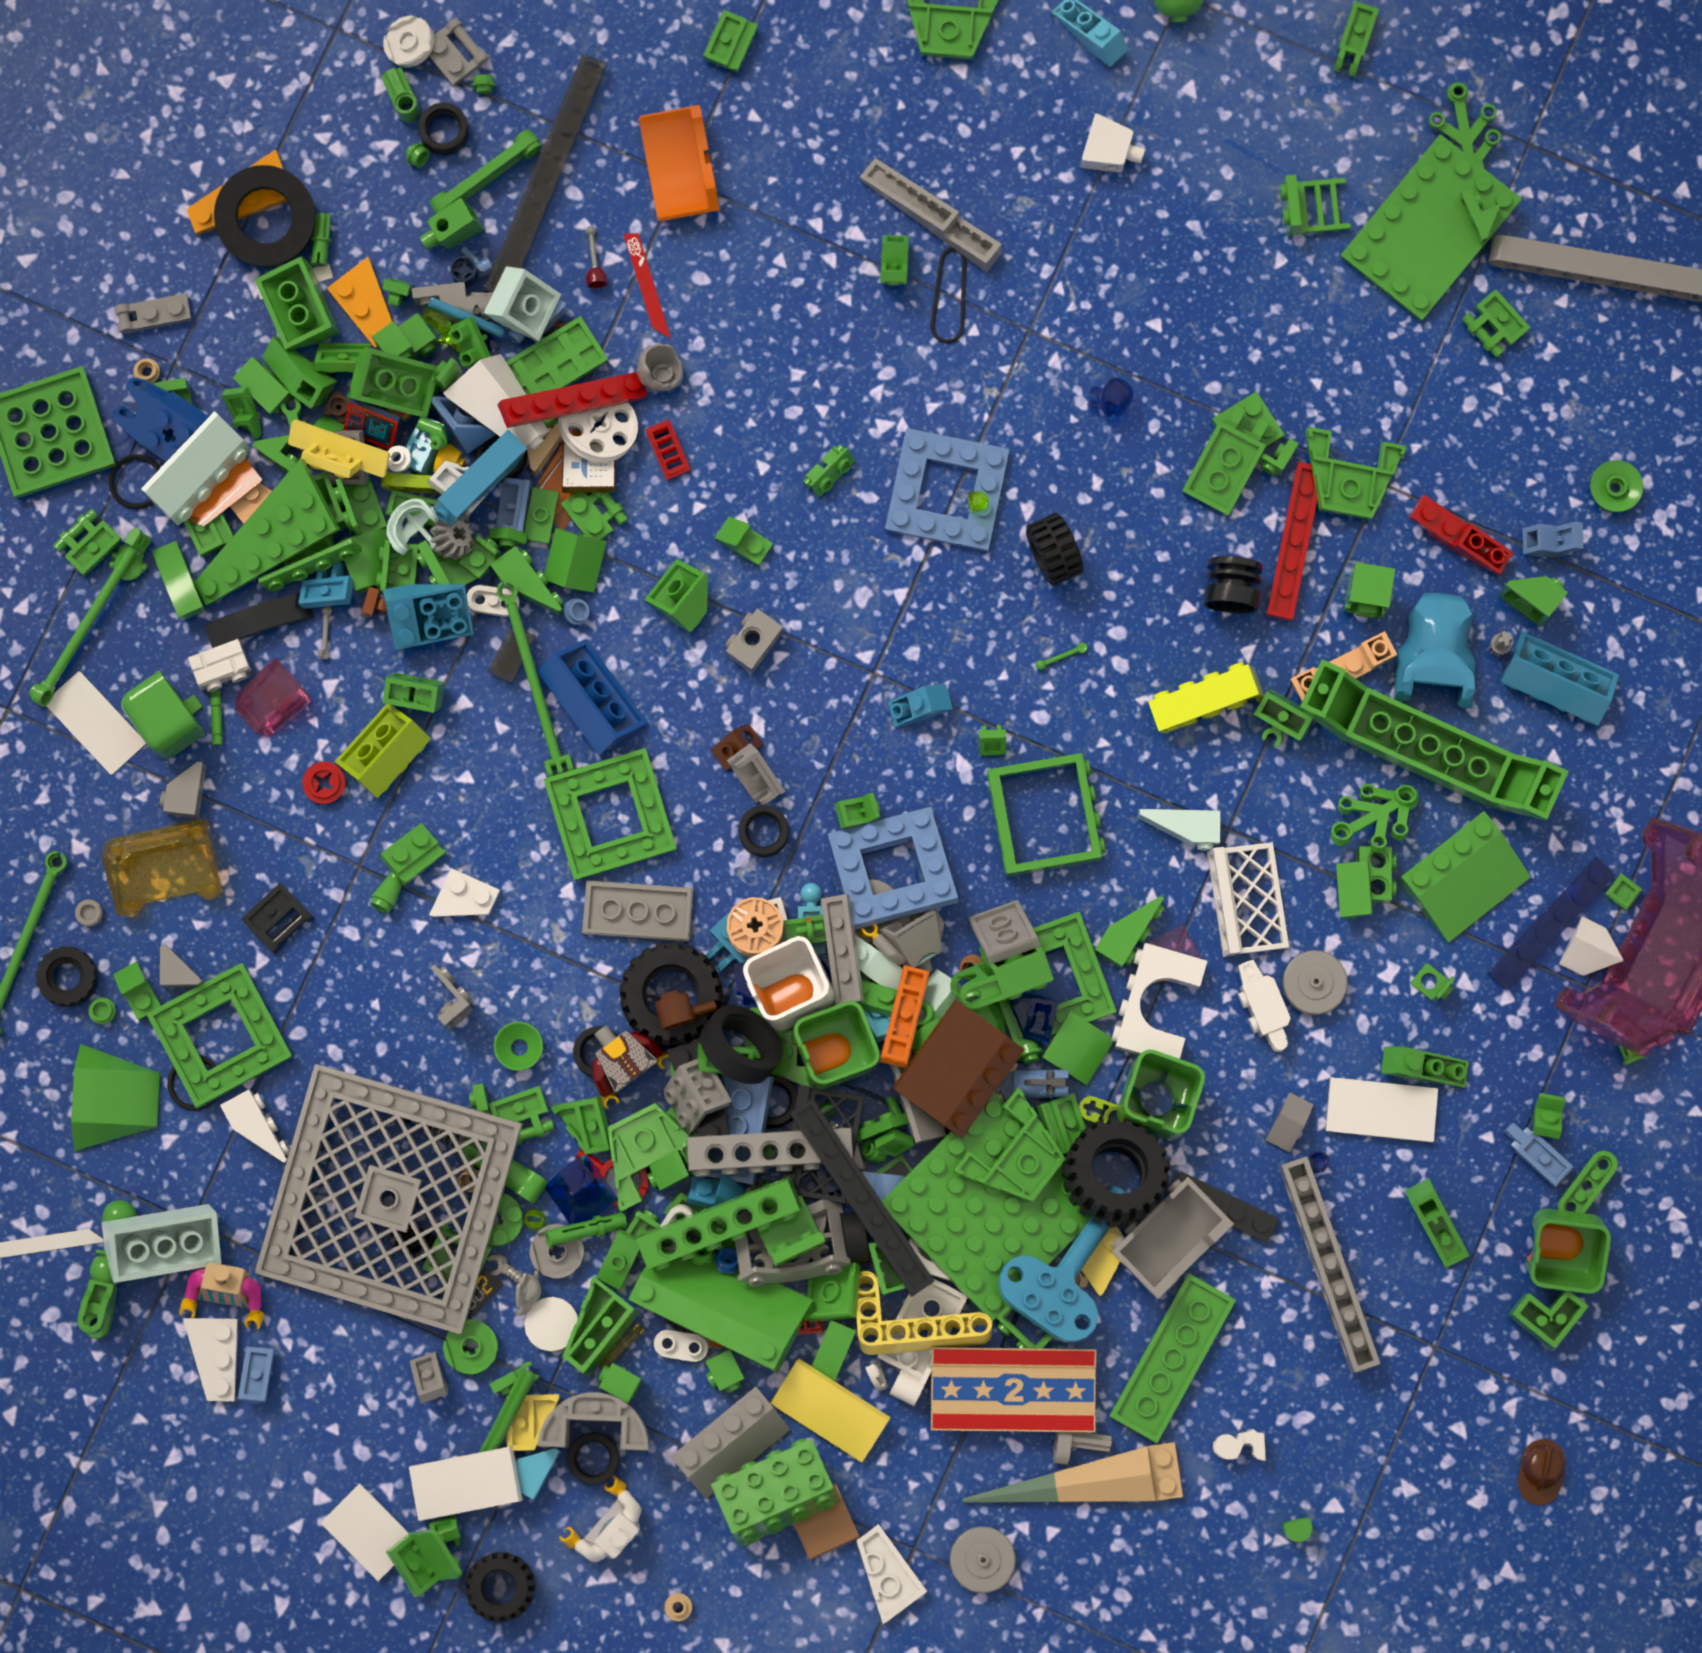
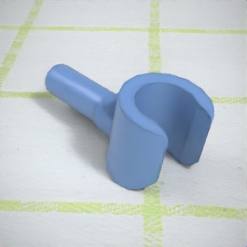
[461,247,494,276]

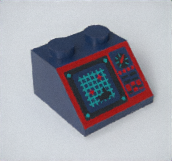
[343,398,407,452]

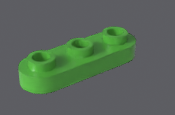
[1557,1151,1618,1213]

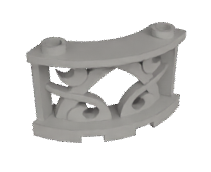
[735,1199,851,1287]

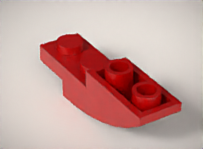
[1408,495,1514,575]

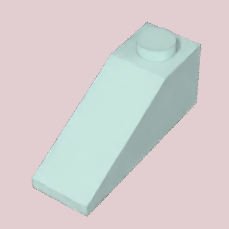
[1138,809,1220,851]
[855,935,903,990]

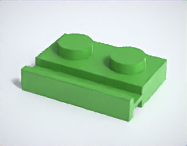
[703,10,758,73]
[315,343,372,374]
[183,513,233,558]
[379,823,446,886]
[1036,1093,1086,1154]

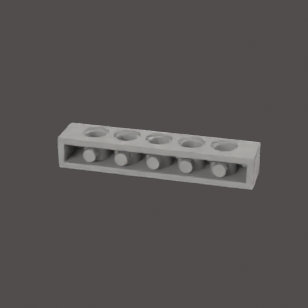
[686,1128,853,1177]

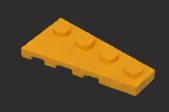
[186,149,288,236]

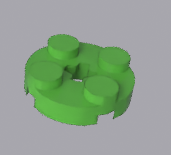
[488,1193,523,1247]
[443,1319,498,1374]

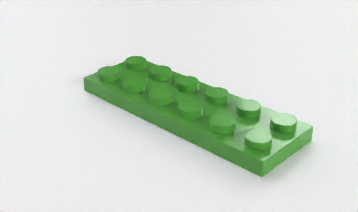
[1109,1273,1236,1443]

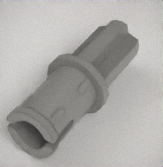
[1489,631,1513,657]

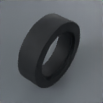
[700,1005,783,1084]

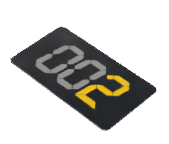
[467,1266,503,1319]

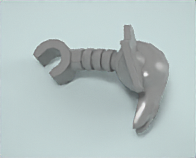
[487,1254,541,1316]

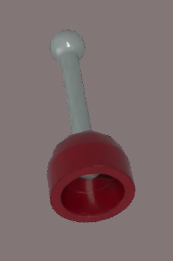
[586,226,607,289]

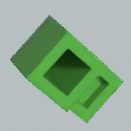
[880,235,909,285]

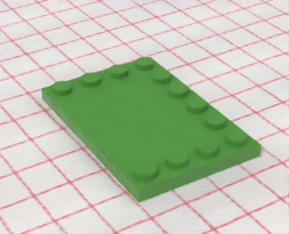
[1340,134,1522,322]

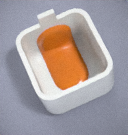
[743,936,835,1031]

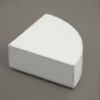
[865,1363,888,1392]

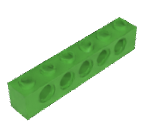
[636,1176,802,1271]

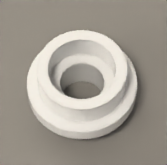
[388,446,412,472]

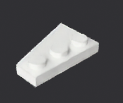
[183,1318,239,1401]
[856,1524,927,1624]

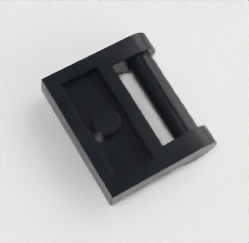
[241,883,314,954]

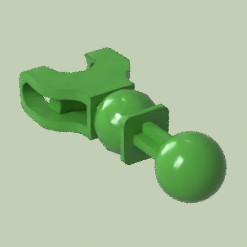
[77,1200,137,1339]

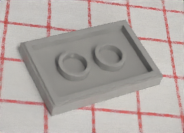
[968,900,1041,964]

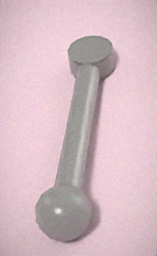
[318,606,332,660]

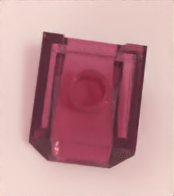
[235,658,313,737]

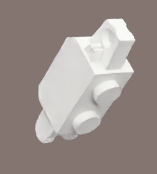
[1238,960,1290,1052]

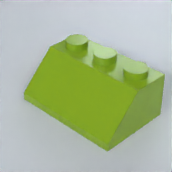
[334,704,431,798]

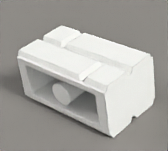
[188,639,252,692]

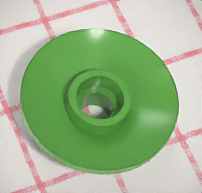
[1590,460,1643,512]

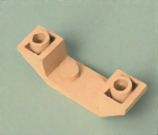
[1290,631,1397,701]

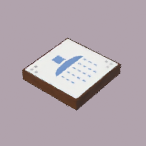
[562,443,616,493]

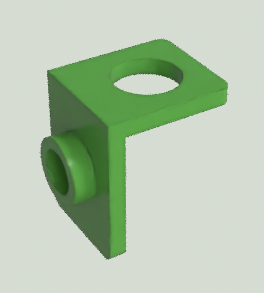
[1411,963,1455,1002]

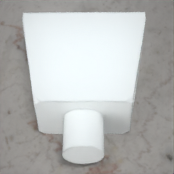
[1080,113,1145,172]

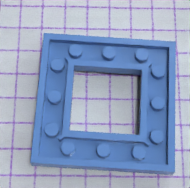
[885,428,1009,552]
[828,807,959,930]

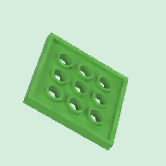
[0,366,116,499]

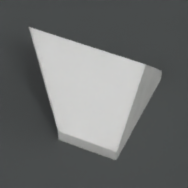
[1559,916,1624,976]

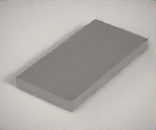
[582,880,693,942]

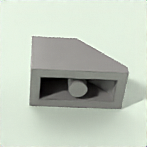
[160,762,206,819]

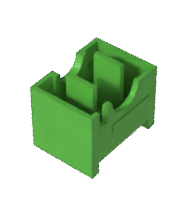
[1343,562,1395,618]

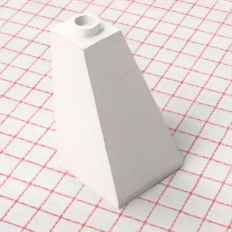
[444,354,549,451]

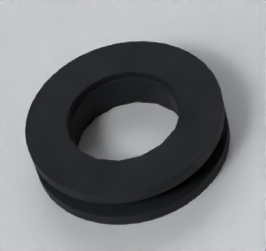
[214,165,315,267]

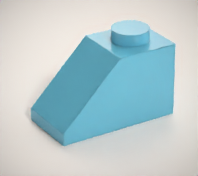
[516,1448,561,1500]

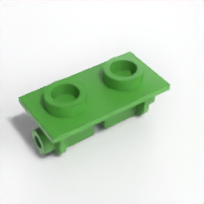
[803,444,855,498]

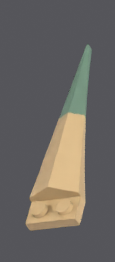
[962,1442,1183,1503]

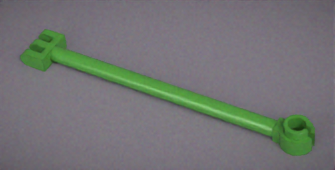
[29,528,151,707]
[497,580,574,777]
[0,851,68,1036]

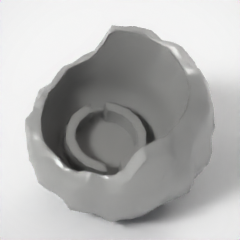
[636,343,683,392]

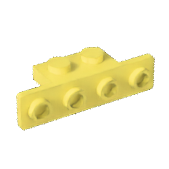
[288,420,390,478]

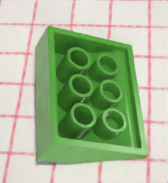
[1397,811,1531,943]

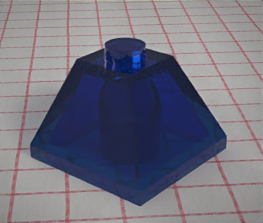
[545,1156,618,1224]

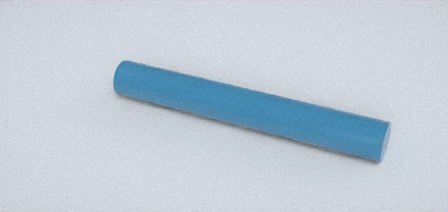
[428,297,504,338]

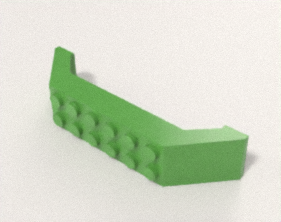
[1300,659,1569,820]

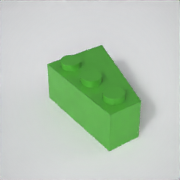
[562,1276,640,1377]

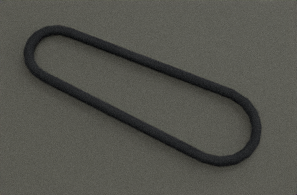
[930,248,966,343]

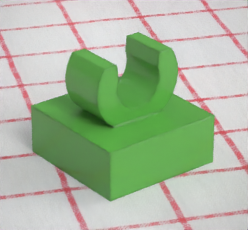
[382,277,415,306]
[979,725,1006,756]
[429,1514,461,1547]

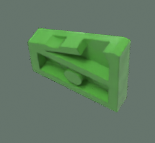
[551,1096,610,1154]

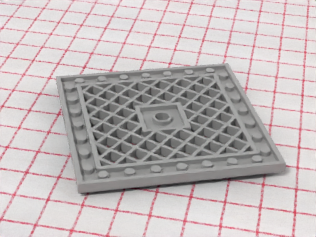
[255,1064,523,1334]

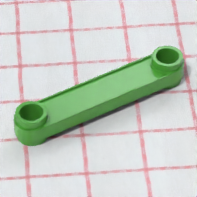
[429,129,542,214]

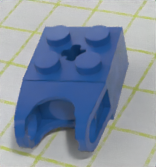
[112,378,209,462]

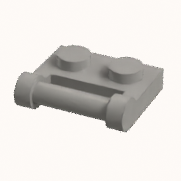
[428,17,490,88]

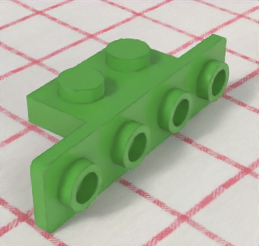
[258,535,362,591]

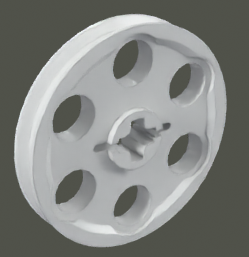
[558,403,638,462]

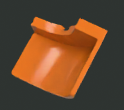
[639,105,720,221]

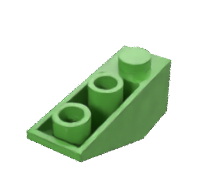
[262,336,337,409]
[490,546,564,616]
[1094,896,1165,969]
[1381,1046,1469,1088]

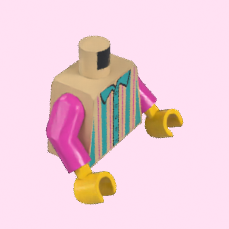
[179,1263,265,1329]

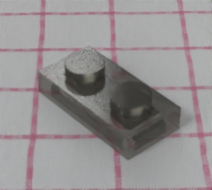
[488,625,536,684]

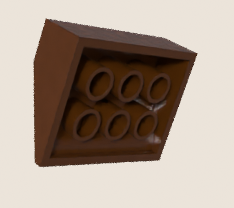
[892,999,1024,1138]

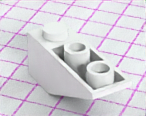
[220,1090,290,1164]

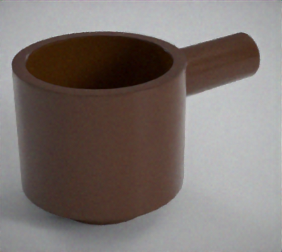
[654,990,717,1030]

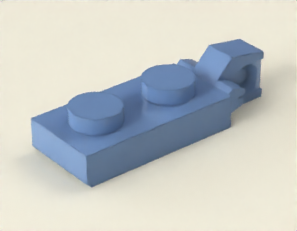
[1503,1123,1574,1187]

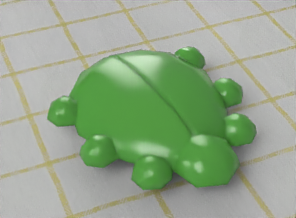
[109,545,148,580]

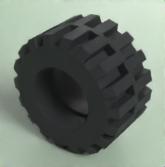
[1026,513,1083,586]
[464,1552,536,1622]

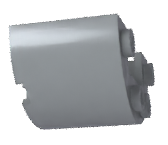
[1110,1177,1234,1300]
[538,1392,651,1450]

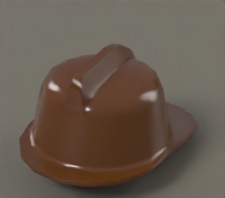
[1518,1439,1566,1505]

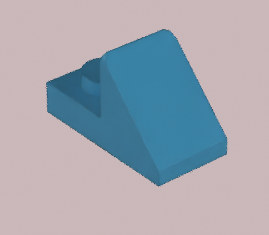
[687,1175,746,1215]

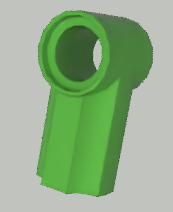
[381,68,421,123]

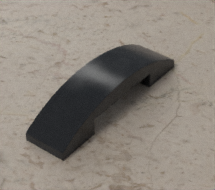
[205,593,314,648]

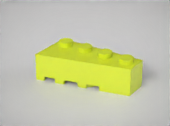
[1148,662,1264,734]

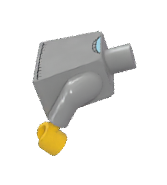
[859,909,944,972]

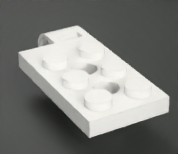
[877,1279,967,1406]

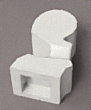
[1213,1429,1265,1461]

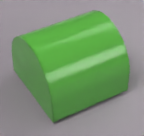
[1281,1517,1312,1542]

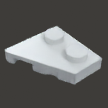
[429,868,500,918]

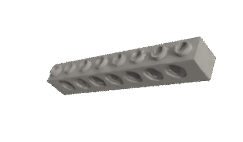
[1278,1156,1380,1373]

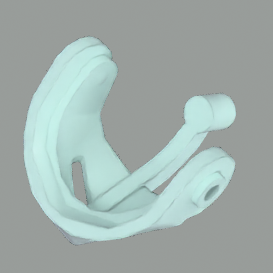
[387,499,442,556]

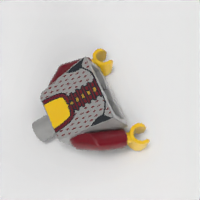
[592,1025,670,1109]

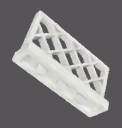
[1207,842,1289,957]

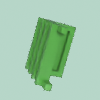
[1279,174,1351,236]

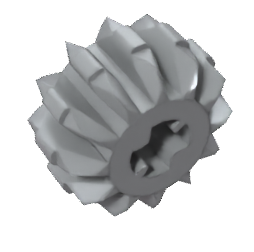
[430,517,476,560]

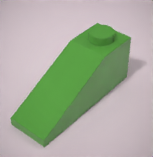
[1405,1178,1470,1268]

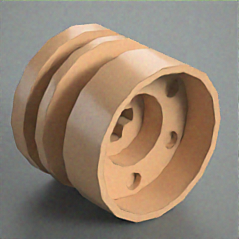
[727,897,784,958]

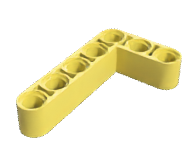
[856,1271,992,1355]

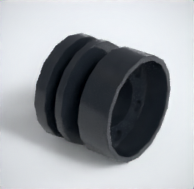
[1203,556,1263,614]

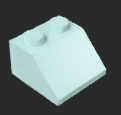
[484,266,561,341]

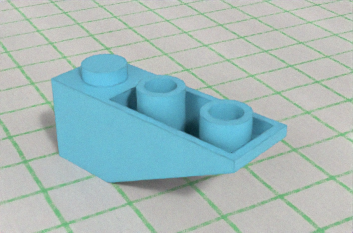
[1052,0,1129,67]

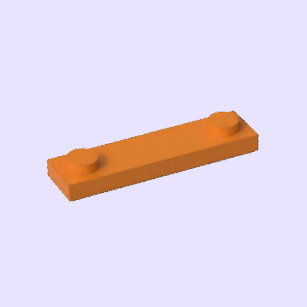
[880,965,930,1068]

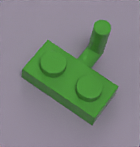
[851,1096,910,1142]

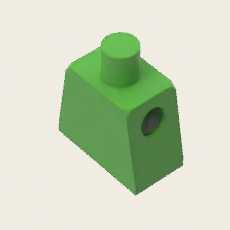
[420,198,485,250]
[868,1242,905,1295]

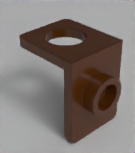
[711,724,763,770]

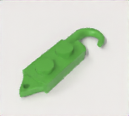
[831,980,934,1027]

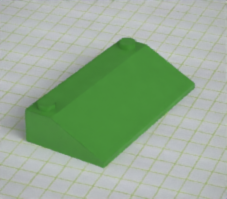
[628,1239,814,1374]

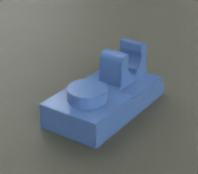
[238,1346,275,1404]

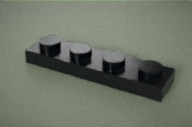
[1177,1171,1279,1243]

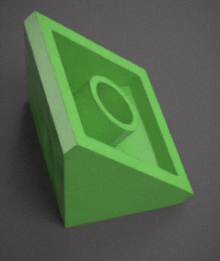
[544,528,607,593]

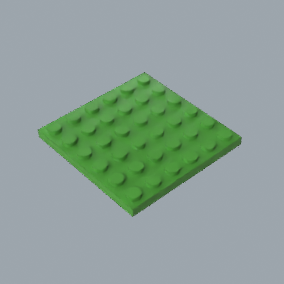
[881,1093,1091,1321]

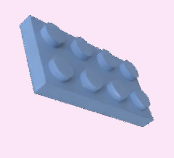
[707,1074,774,1185]

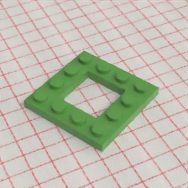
[544,748,677,881]
[978,911,1117,1046]
[146,963,293,1109]

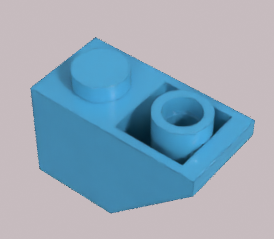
[888,684,953,727]

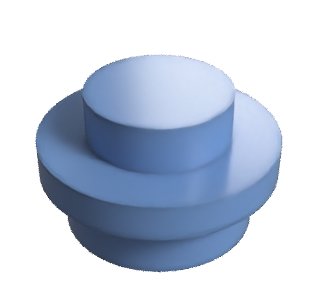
[563,598,589,625]

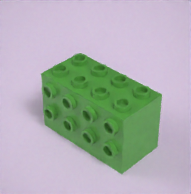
[711,1438,840,1547]

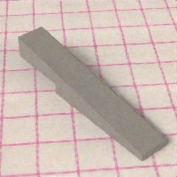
[860,158,1002,273]

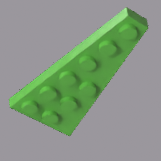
[194,459,340,606]

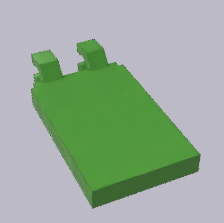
[1182,405,1270,516]

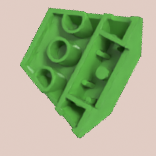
[71,1044,161,1152]

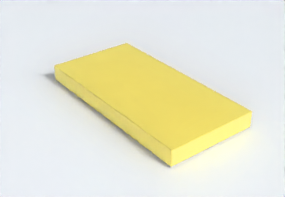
[770,1358,891,1462]

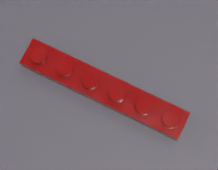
[497,372,647,428]
[1266,462,1317,621]

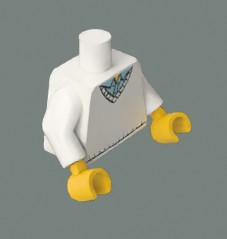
[559,1476,641,1562]

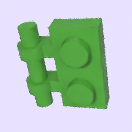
[1462,289,1531,358]
[561,493,628,540]
[53,509,123,577]
[488,1086,555,1146]

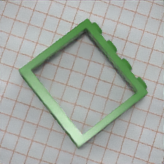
[987,753,1105,877]

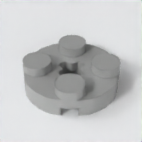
[529,1224,584,1279]

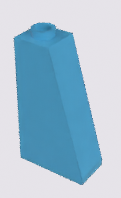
[433,430,527,527]

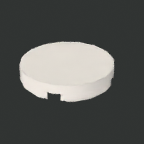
[383,15,435,68]
[524,1297,578,1351]

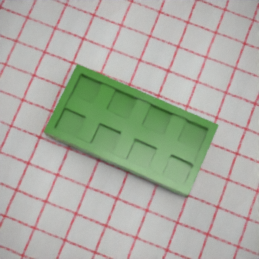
[506,316,609,395]

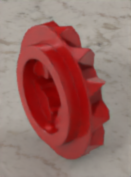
[302,762,346,805]

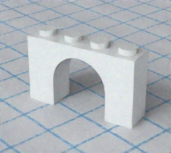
[1111,943,1207,1059]

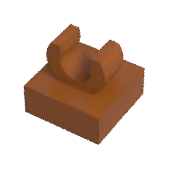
[360,587,387,619]

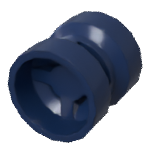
[450,256,478,288]

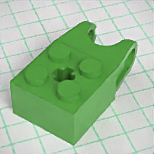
[950,947,1054,1009]

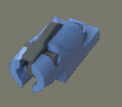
[998,1070,1068,1099]

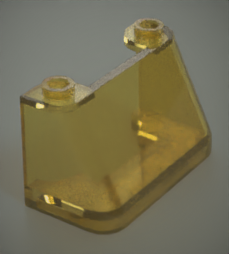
[101,819,223,917]

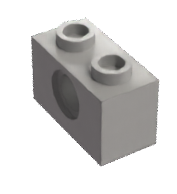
[725,609,783,674]

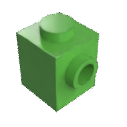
[706,1349,745,1394]

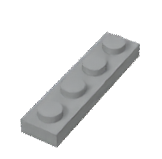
[821,894,864,1005]

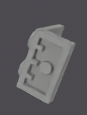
[430,964,474,1032]
[664,1059,732,1135]

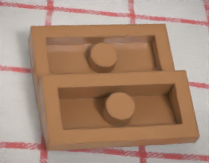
[794,1484,860,1560]

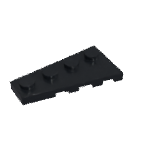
[667,1036,731,1150]

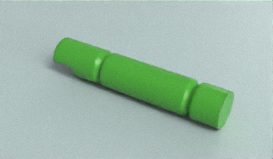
[210,690,223,746]

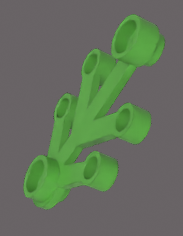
[1428,82,1501,168]
[1330,784,1419,853]

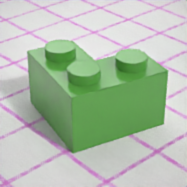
[372,313,438,360]
[1507,1290,1589,1350]

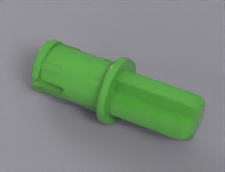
[311,213,332,267]

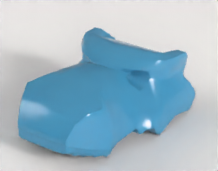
[1393,593,1476,708]

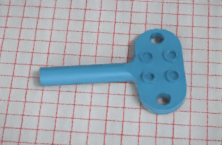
[998,1186,1126,1343]

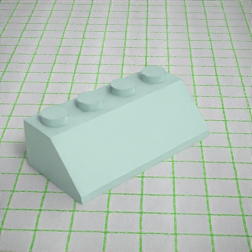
[141,411,250,526]
[102,1204,221,1283]

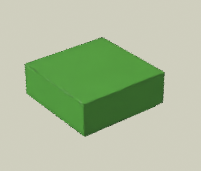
[1604,873,1643,911]

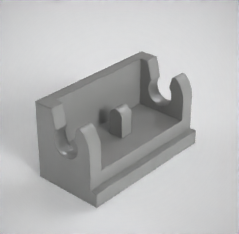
[726,744,785,805]

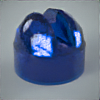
[1308,1150,1329,1174]

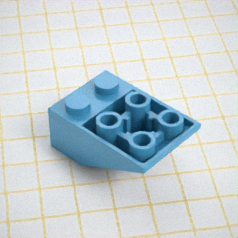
[383,584,474,650]

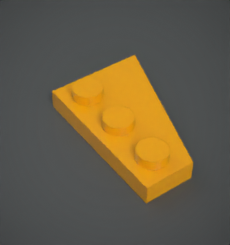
[327,257,392,350]

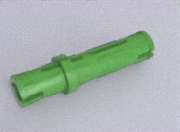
[544,1212,627,1247]

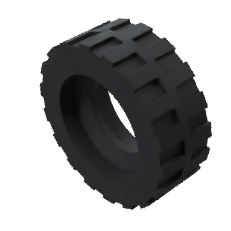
[35,946,98,1007]

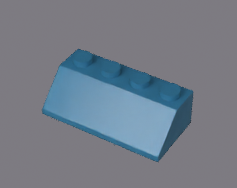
[1501,631,1619,725]

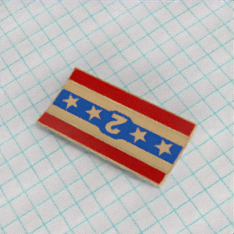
[931,1347,1096,1432]

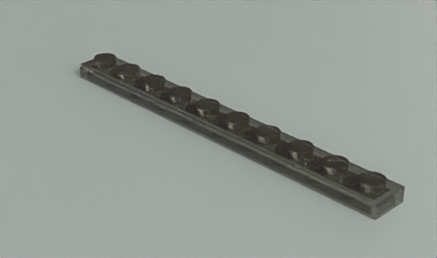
[484,54,607,293]

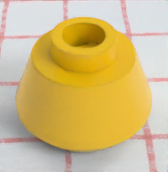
[433,443,466,473]

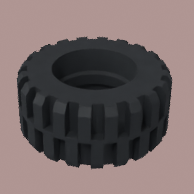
[619,942,723,1048]
[1062,1118,1170,1227]

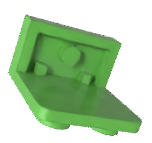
[416,536,490,586]
[386,1530,462,1597]

